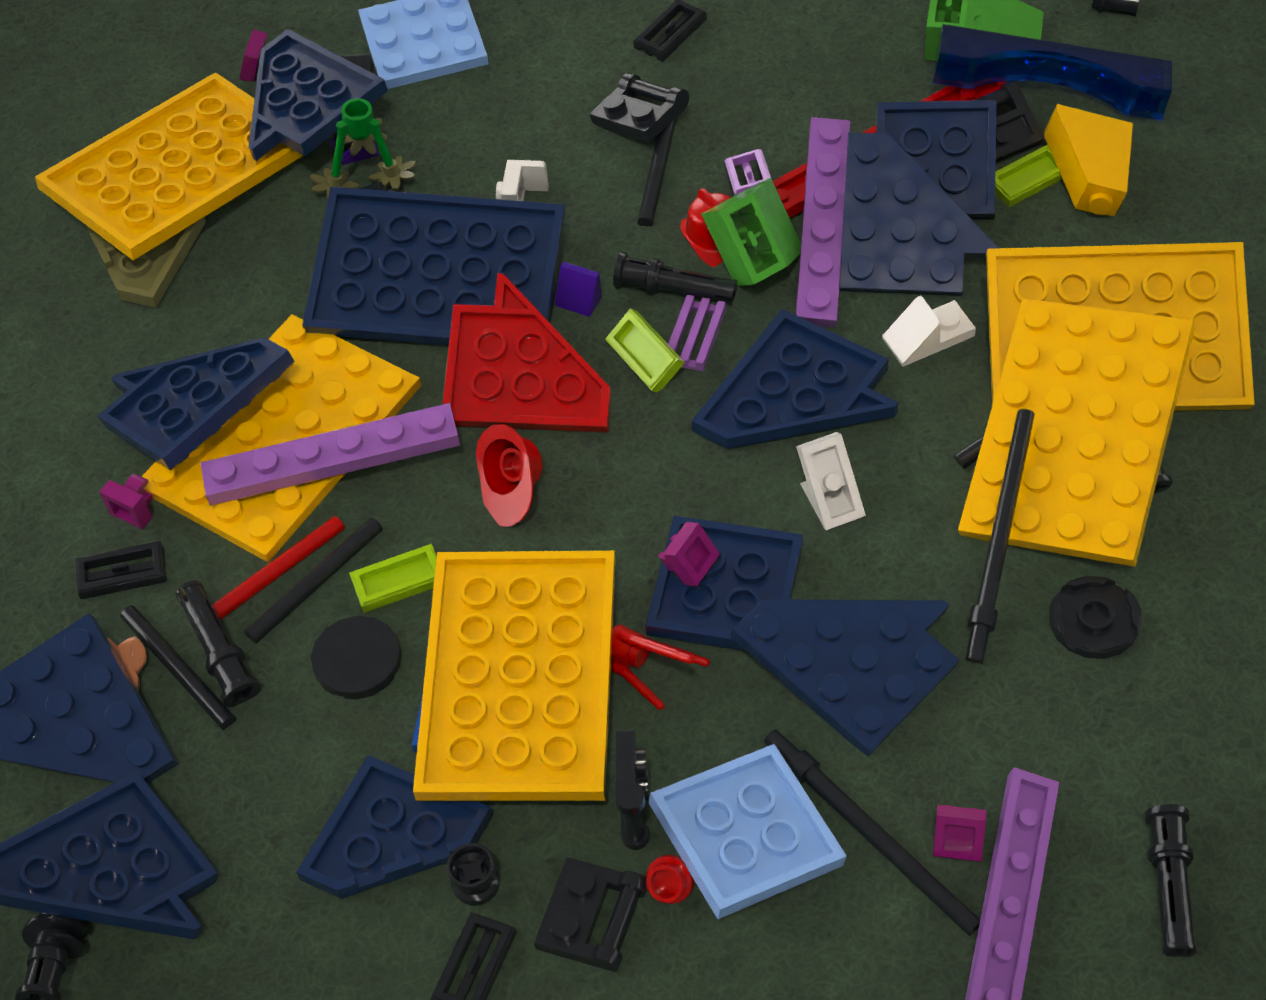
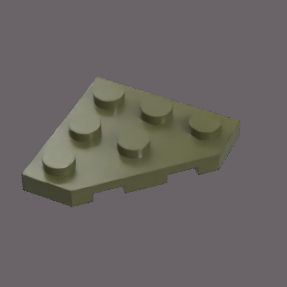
[85,217,206,308]

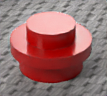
[646,855,694,904]

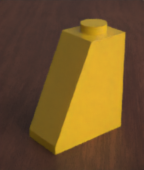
[1044,104,1133,216]

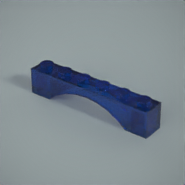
[933,24,1172,120]

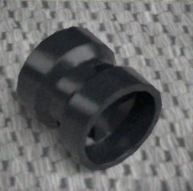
[447,843,500,906]

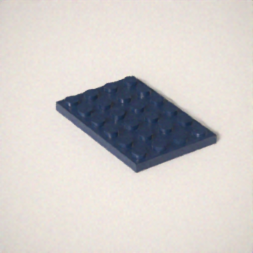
[302,187,566,345]

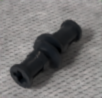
[15,912,88,1000]

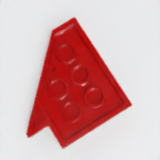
[442,273,612,432]

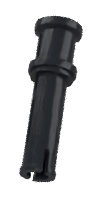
[613,251,738,306]
[175,580,261,707]
[1145,804,1197,957]

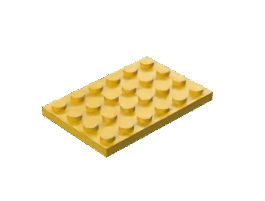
[35,72,304,261]
[986,242,1255,411]
[958,298,1195,567]
[142,314,422,563]
[413,550,616,801]

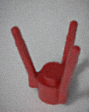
[611,624,710,710]

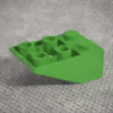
[924,0,1044,68]

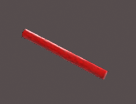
[212,516,345,620]

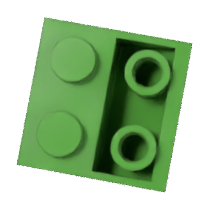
[702,178,801,286]

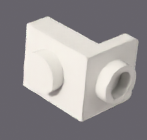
[496,160,549,201]

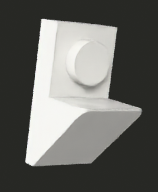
[882,296,976,367]
[796,432,866,530]

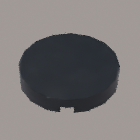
[1049,576,1142,659]
[311,616,402,700]

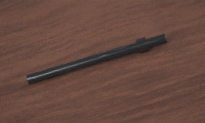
[965,409,1035,664]
[764,729,980,937]

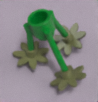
[310,98,416,200]

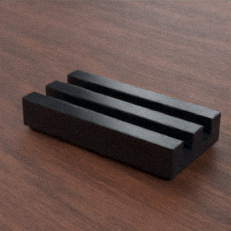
[633,0,707,62]
[75,541,166,599]
[431,912,517,1000]

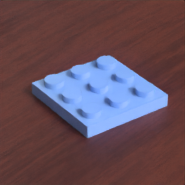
[358,0,489,89]
[648,744,847,919]

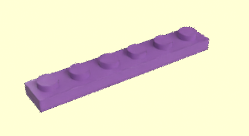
[795,117,850,327]
[200,403,460,506]
[965,767,1059,1000]

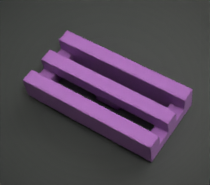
[724,149,771,195]
[668,295,726,372]

